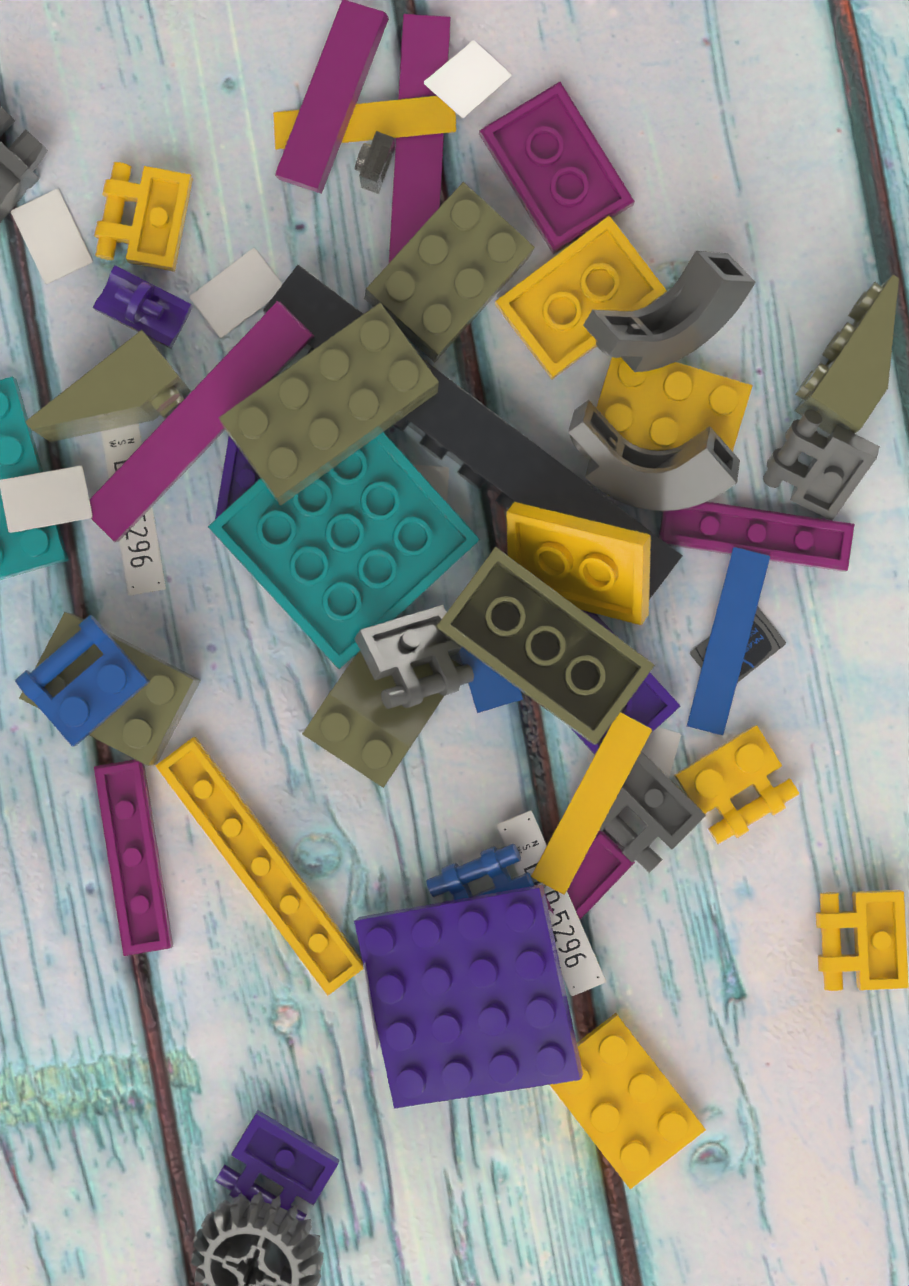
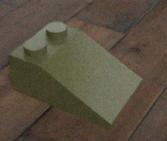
[25,330,191,442]
[302,651,460,788]

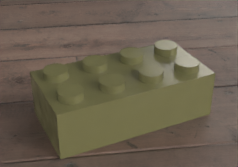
[219,303,439,506]
[436,547,655,745]

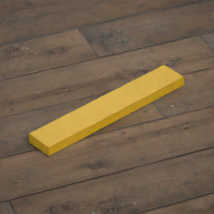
[155,736,364,996]

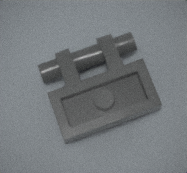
[763,410,880,521]
[355,605,474,709]
[600,751,706,873]

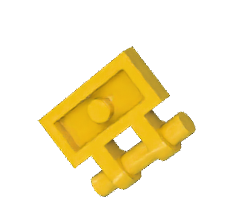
[94,162,193,272]
[674,725,799,844]
[816,890,909,991]

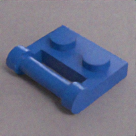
[15,615,150,747]

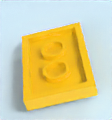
[495,215,667,380]
[596,357,753,452]
[506,502,651,625]
[550,1013,706,1189]

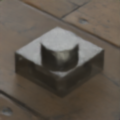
[355,131,395,194]

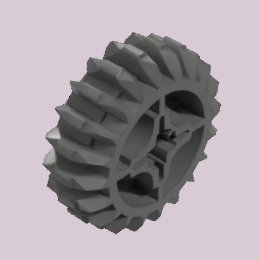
[191,1191,324,1286]

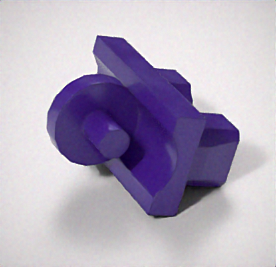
[92,265,193,349]

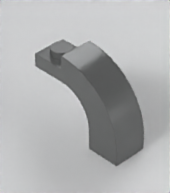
[583,251,756,372]
[568,400,740,511]

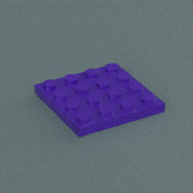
[354,884,583,1109]

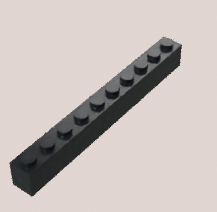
[263,265,683,600]

